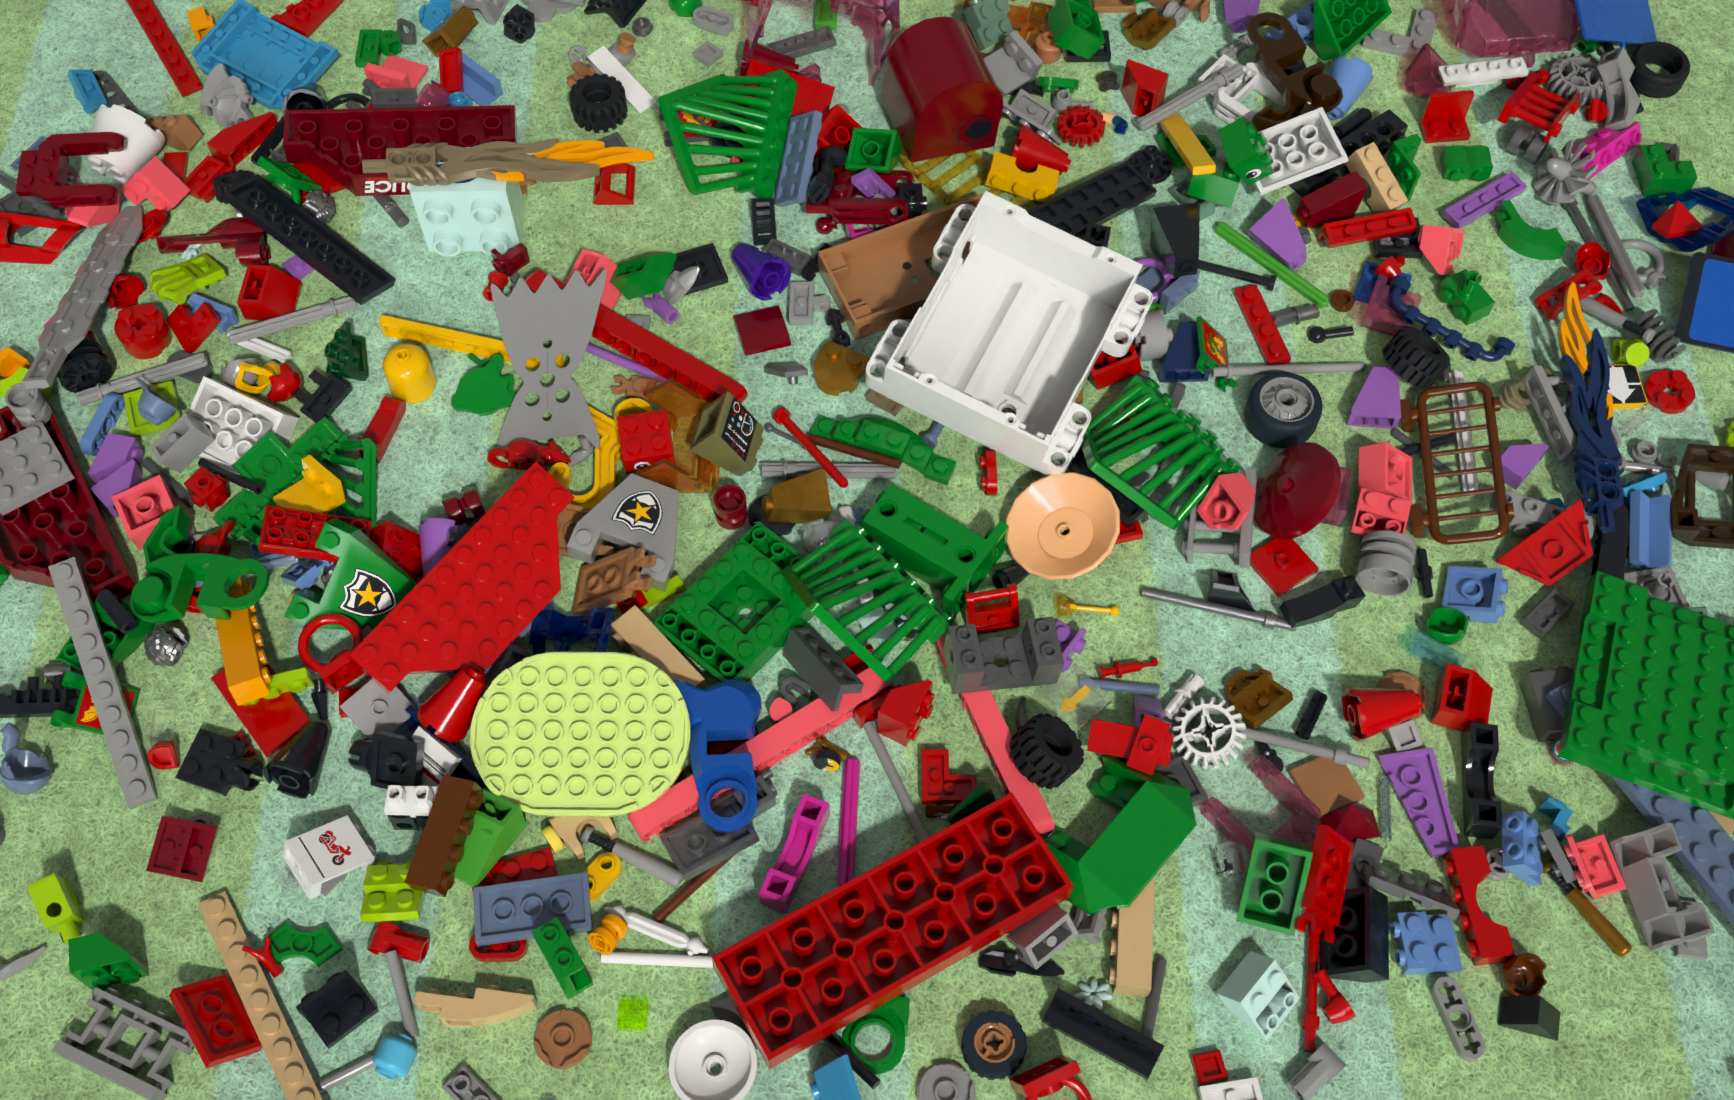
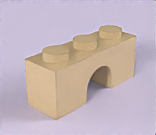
[1345,142,1408,214]

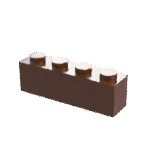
[404,775,483,897]

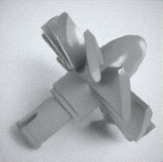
[1534,140,1598,206]

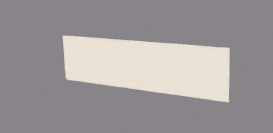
[588,46,656,113]

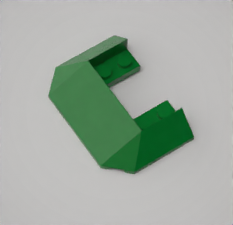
[1044,755,1196,914]

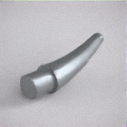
[1016,697,1028,731]

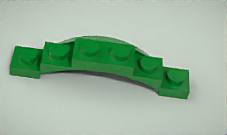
[811,415,956,485]

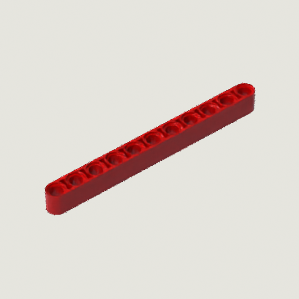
[524,270,748,404]

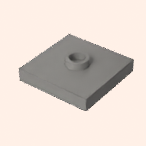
[339,679,418,740]

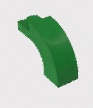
[1495,200,1567,260]

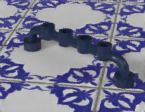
[1389,276,1516,362]

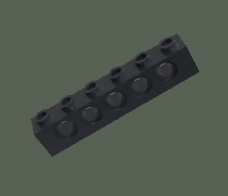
[1289,109,1408,197]

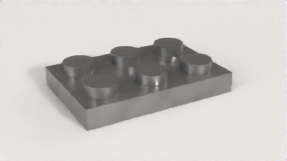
[660,797,760,882]

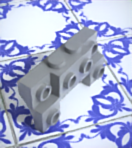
[1609,823,1715,951]

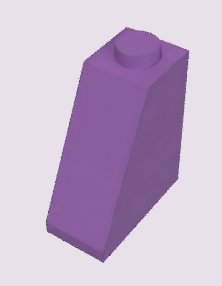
[1249,198,1307,271]
[1346,366,1401,429]

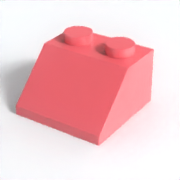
[1357,441,1412,504]

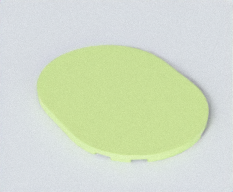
[470,652,691,817]

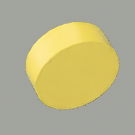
[541,825,564,854]

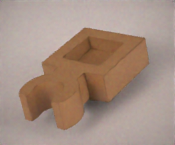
[611,375,656,403]

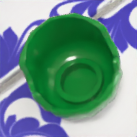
[669,0,702,17]
[1425,607,1468,645]

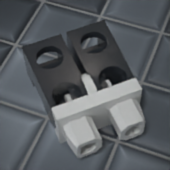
[384,785,439,830]

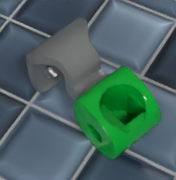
[379,18,417,56]

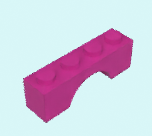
[759,794,830,914]

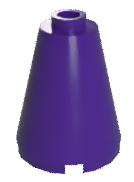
[731,243,791,301]

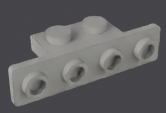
[1489,490,1596,540]

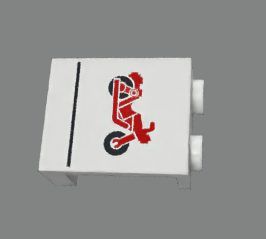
[283,815,375,900]

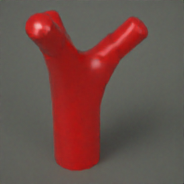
[242,937,284,978]

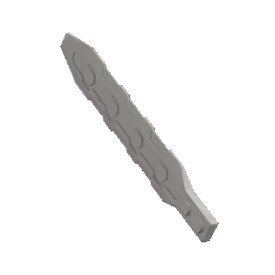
[22,205,143,389]

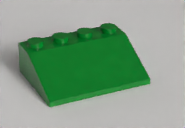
[1314,0,1392,61]

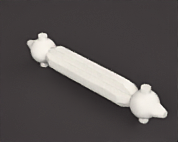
[604,905,709,956]

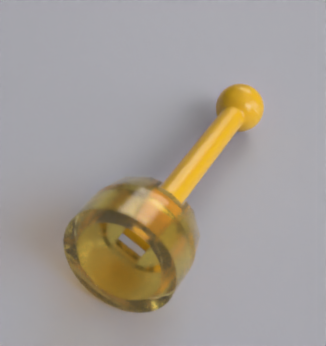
[1057,596,1120,617]

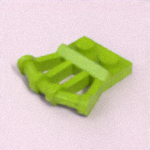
[150,253,226,305]

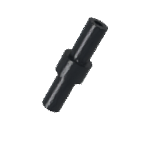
[1416,549,1433,598]

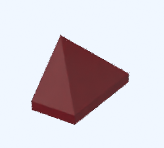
[1319,804,1380,842]

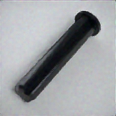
[251,116,284,167]

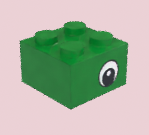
[1218,117,1273,186]

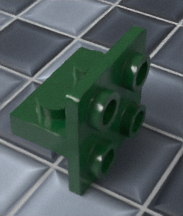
[324,321,369,381]

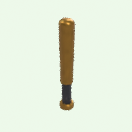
[1543,859,1632,957]

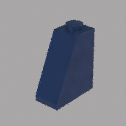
[1159,321,1211,383]

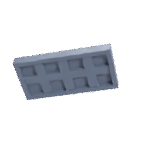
[774,110,823,207]

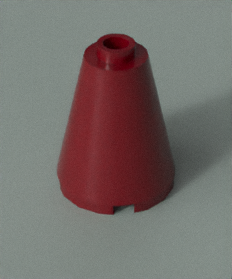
[739,39,799,76]

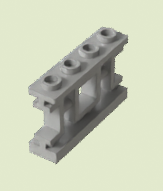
[52,987,194,1100]

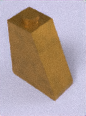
[422,5,478,58]
[762,469,832,524]

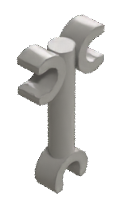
[1618,453,1677,489]

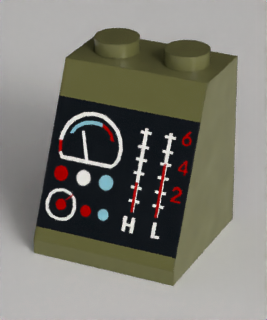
[690,391,764,476]

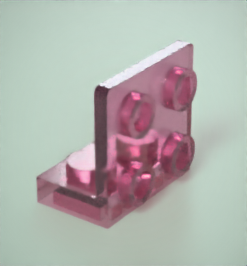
[1361,274,1422,336]

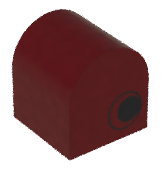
[881,17,1003,163]

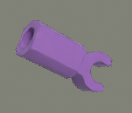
[642,293,679,324]

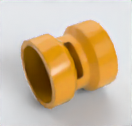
[588,914,628,955]

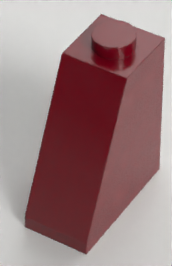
[1295,171,1368,229]

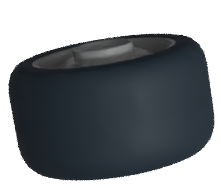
[1244,372,1323,449]

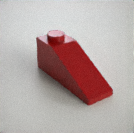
[207,112,277,167]

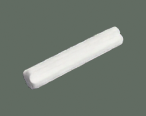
[227,328,293,363]

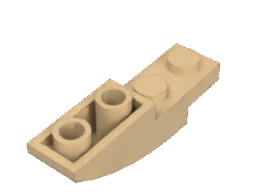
[413,985,538,1027]

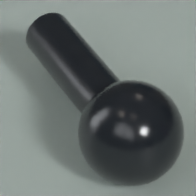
[1307,326,1354,343]

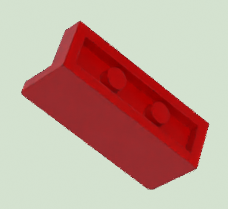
[1087,719,1174,767]

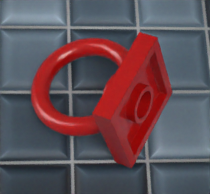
[298,613,365,695]
[1009,1055,1092,1100]

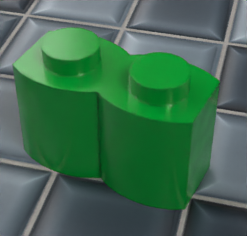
[1440,145,1493,182]

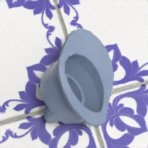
[135,377,182,426]

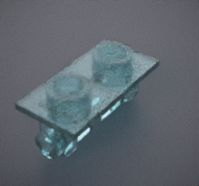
[1406,631,1467,672]

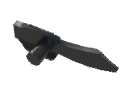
[979,949,1065,977]

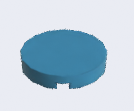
[418,0,455,32]

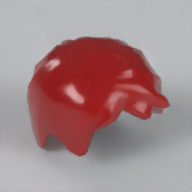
[1573,242,1611,280]
[106,274,145,310]
[267,362,303,402]

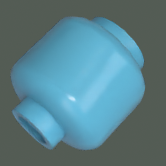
[372,1033,417,1080]

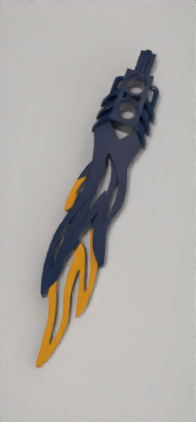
[1557,282,1626,534]

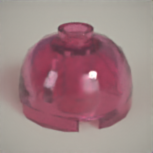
[414,80,452,107]

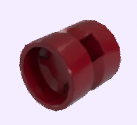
[713,485,748,530]
[441,488,485,526]

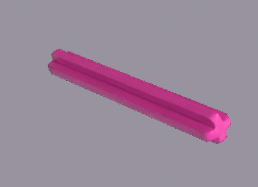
[837,758,860,887]

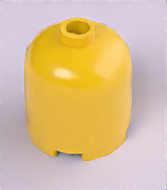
[383,344,438,404]

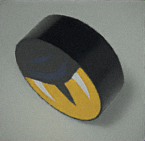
[813,749,842,772]

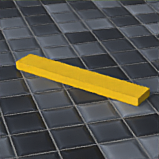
[1159,113,1216,175]

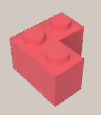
[119,156,191,212]

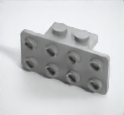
[1002,89,1063,145]

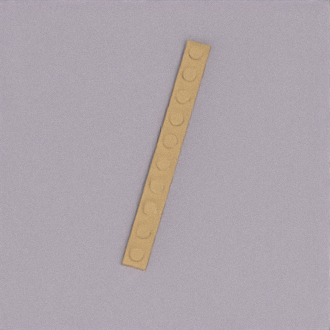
[198,891,322,1100]

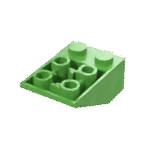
[454,789,527,888]

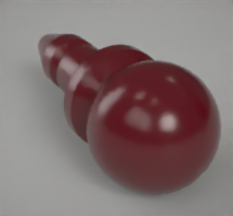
[815,215,839,234]

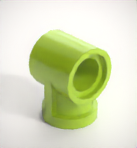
[1611,339,1650,366]

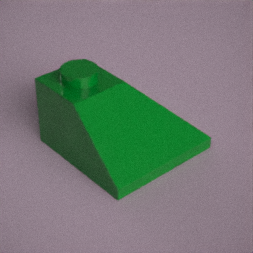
[845,128,903,173]

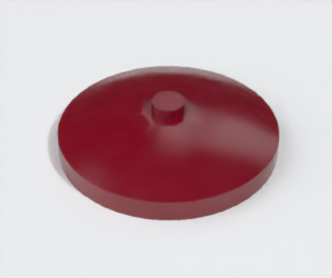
[1254,442,1341,540]

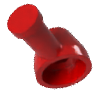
[1374,255,1405,283]
[1313,968,1355,1024]

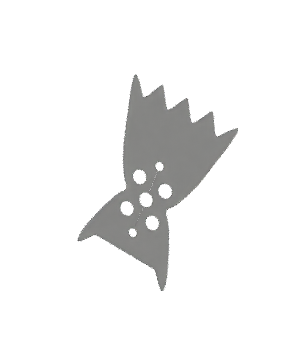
[491,269,607,458]

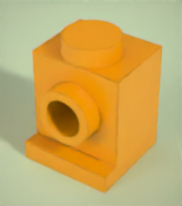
[187,7,215,43]

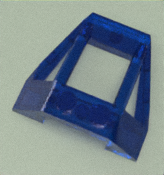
[1636,187,1734,252]
[529,607,614,655]

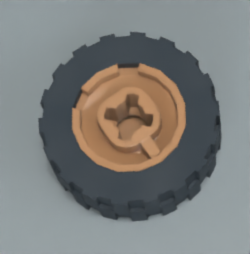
[961,1010,1027,1080]

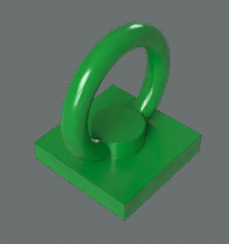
[257,156,322,206]

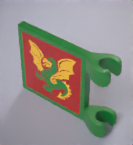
[1196,316,1236,392]
[50,671,140,735]

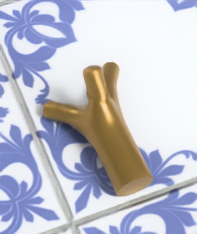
[805,736,849,762]

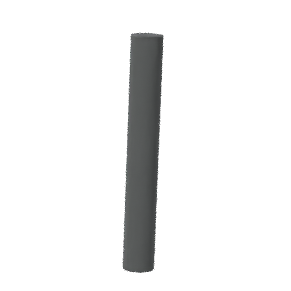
[1391,429,1454,480]
[141,458,195,508]
[1141,958,1167,1039]

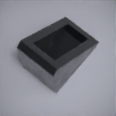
[1498,996,1561,1041]

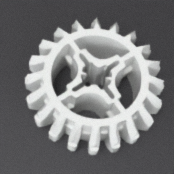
[1172,697,1247,770]

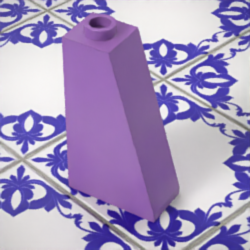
[1223,0,1260,33]

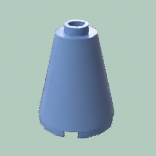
[1326,55,1373,120]

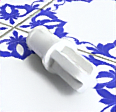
[1163,674,1204,720]

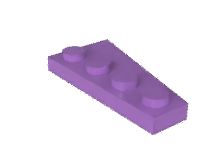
[1377,747,1460,858]

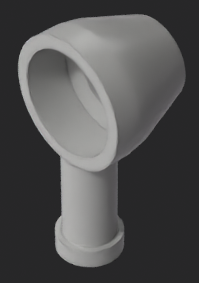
[1052,90,1094,114]

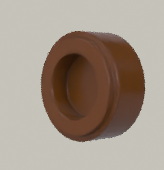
[1330,290,1355,312]

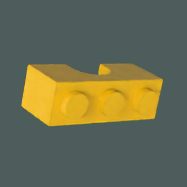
[985,151,1060,203]

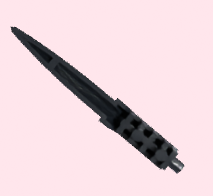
[0,676,79,718]

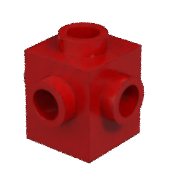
[184,467,231,512]

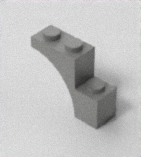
[1597,47,1641,131]

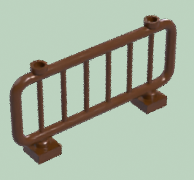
[1400,382,1515,545]

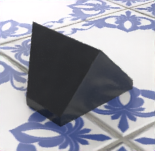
[1207,569,1256,612]

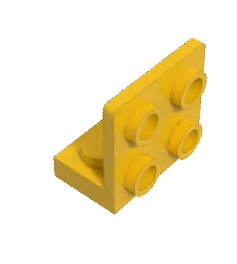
[273,455,346,514]

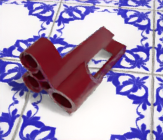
[156,217,271,267]

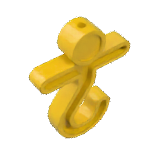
[548,398,664,509]

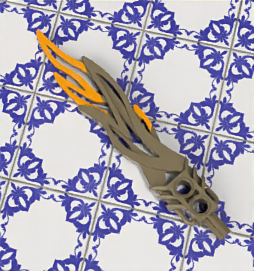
[362,138,654,186]

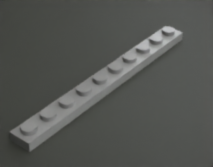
[48,557,158,809]

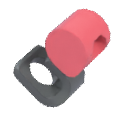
[769,677,812,725]

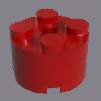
[114,304,172,360]

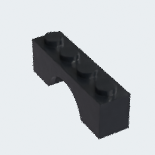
[1461,722,1502,839]

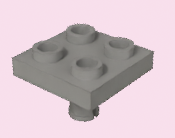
[1624,566,1689,608]

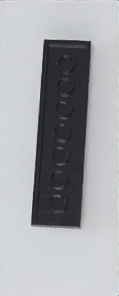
[222,174,395,305]

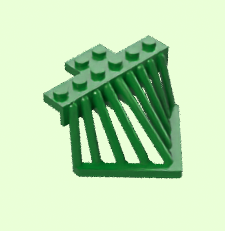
[658,69,798,199]
[1081,375,1241,530]
[212,416,376,547]
[781,519,955,683]

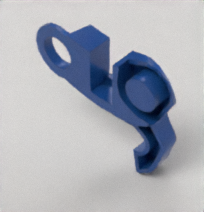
[673,679,762,832]

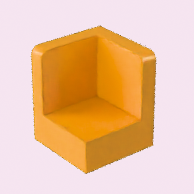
[0,346,31,379]

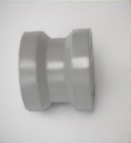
[1162,0,1189,27]
[1486,848,1510,881]

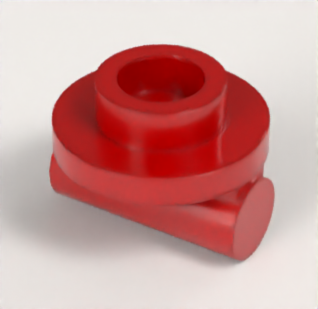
[1585,98,1608,124]

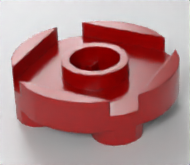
[1643,370,1696,414]

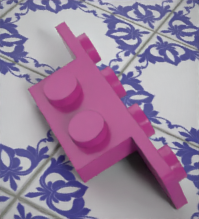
[1573,122,1642,180]

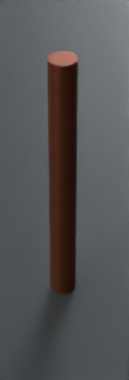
[808,433,902,469]
[652,854,736,923]

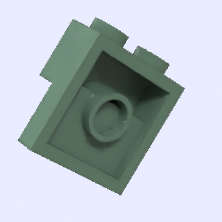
[962,0,1014,51]

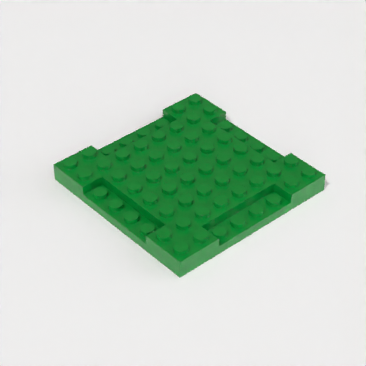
[1558,571,1734,820]

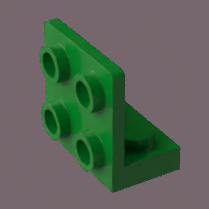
[1386,134,1421,203]

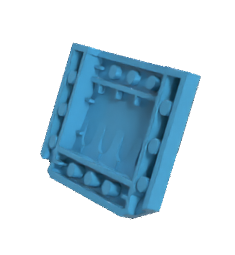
[191,0,340,109]

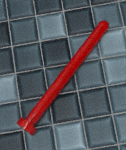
[773,407,849,488]

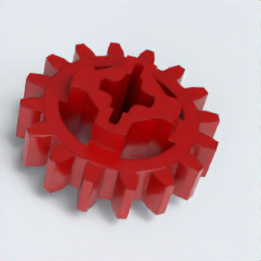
[1057,104,1106,148]

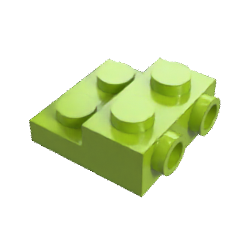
[360,859,425,923]

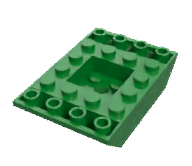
[653,521,836,683]

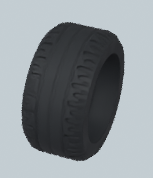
[1630,41,1690,98]

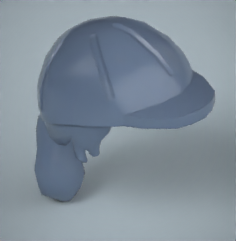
[0,723,52,795]

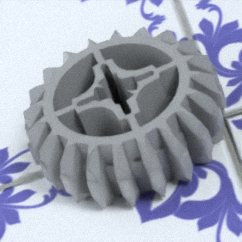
[1546,53,1606,107]

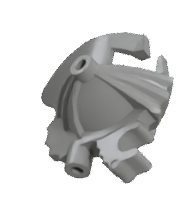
[200,63,254,128]

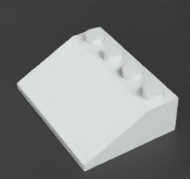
[1253,107,1348,195]
[187,376,299,475]

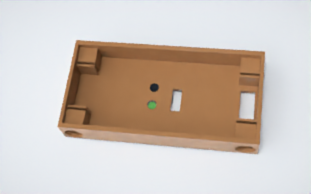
[818,191,989,340]

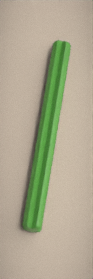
[1215,222,1330,308]

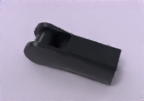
[97,589,139,634]

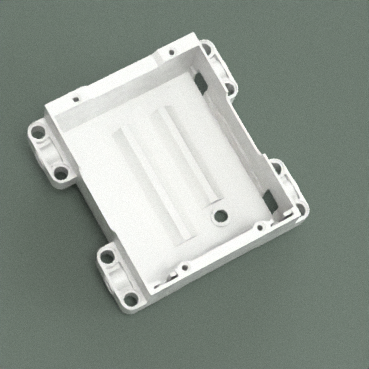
[865,191,1153,476]

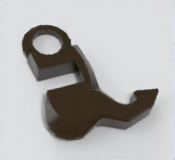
[1247,12,1343,132]

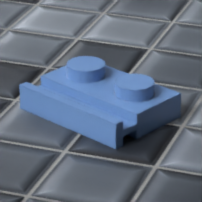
[280,558,331,590]

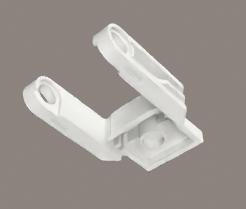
[1197,54,1283,124]

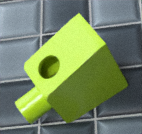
[26,873,85,945]

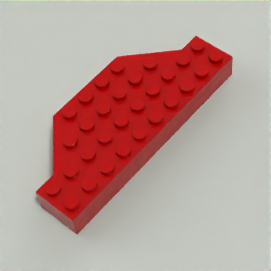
[348,462,575,694]

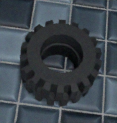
[569,73,628,133]
[1382,326,1450,388]
[1009,713,1084,789]

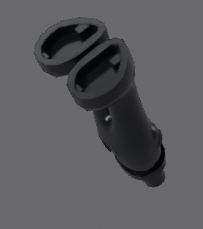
[808,145,847,205]

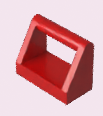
[593,156,636,205]

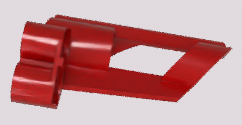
[0,211,82,264]

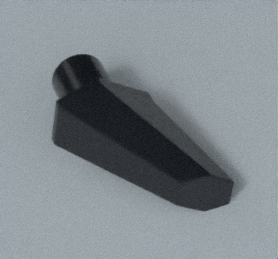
[1009,81,1045,97]
[311,678,328,720]

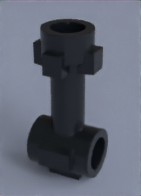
[826,310,850,348]

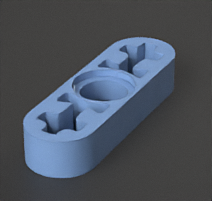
[80,392,125,456]

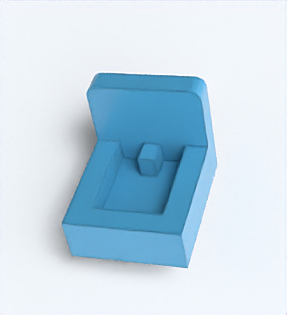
[1538,797,1573,841]

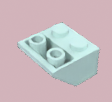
[1216,951,1300,1041]

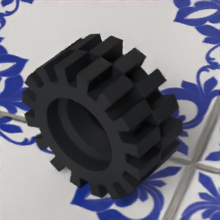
[212,170,254,204]

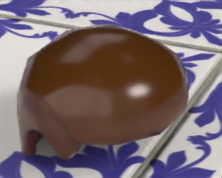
[1501,953,1547,996]

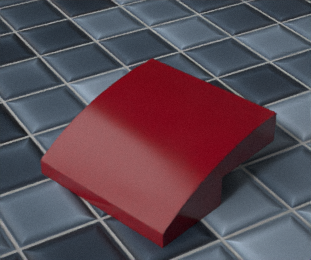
[733,306,791,356]
[146,816,218,882]

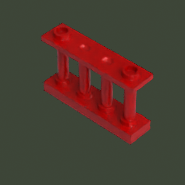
[1498,72,1581,143]

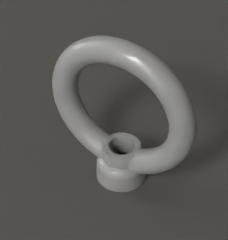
[1609,239,1666,290]

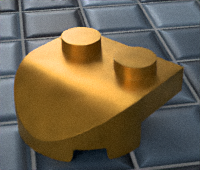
[1123,8,1177,49]
[814,340,870,396]
[1226,669,1293,730]

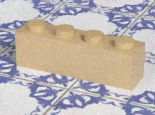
[611,605,705,689]
[1108,878,1155,997]

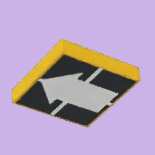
[1607,364,1648,409]

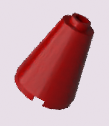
[1010,125,1071,176]
[416,665,487,743]
[1341,688,1422,741]

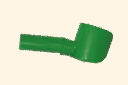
[468,353,489,368]

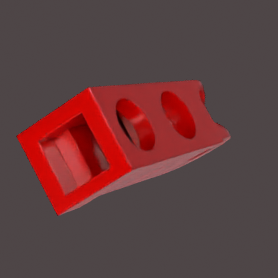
[356,396,406,464]

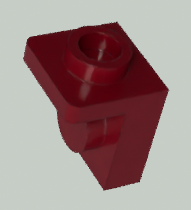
[491,243,530,277]

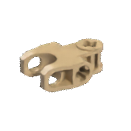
[547,817,618,861]

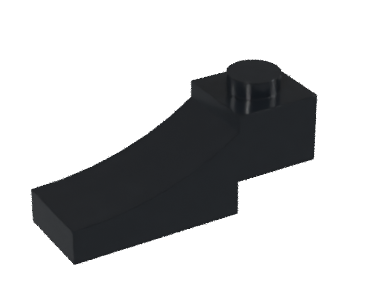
[1279,575,1366,628]

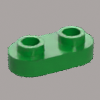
[1037,77,1079,94]

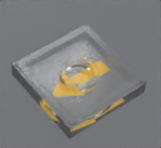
[1036,663,1112,733]

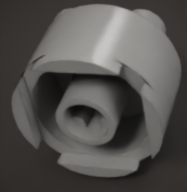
[1132,309,1173,362]

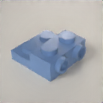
[1442,565,1508,623]
[1502,811,1543,886]
[1390,911,1462,975]

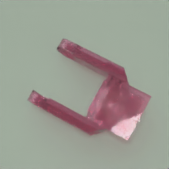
[1200,755,1321,861]

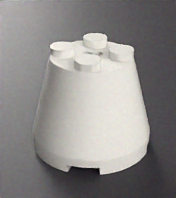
[86,104,166,185]

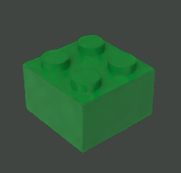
[1048,0,1105,60]

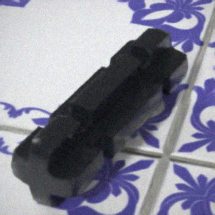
[802,243,833,281]
[1295,691,1327,740]

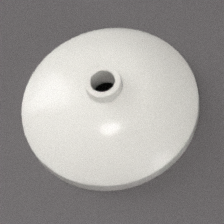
[669,1020,758,1100]

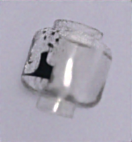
[1211,841,1249,884]

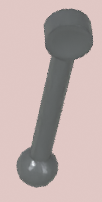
[765,423,806,450]

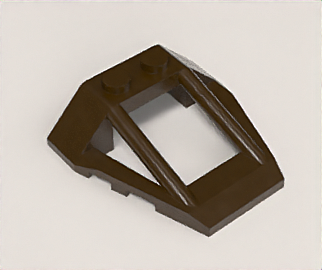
[1670,444,1734,549]

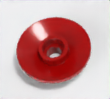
[137,209,167,243]

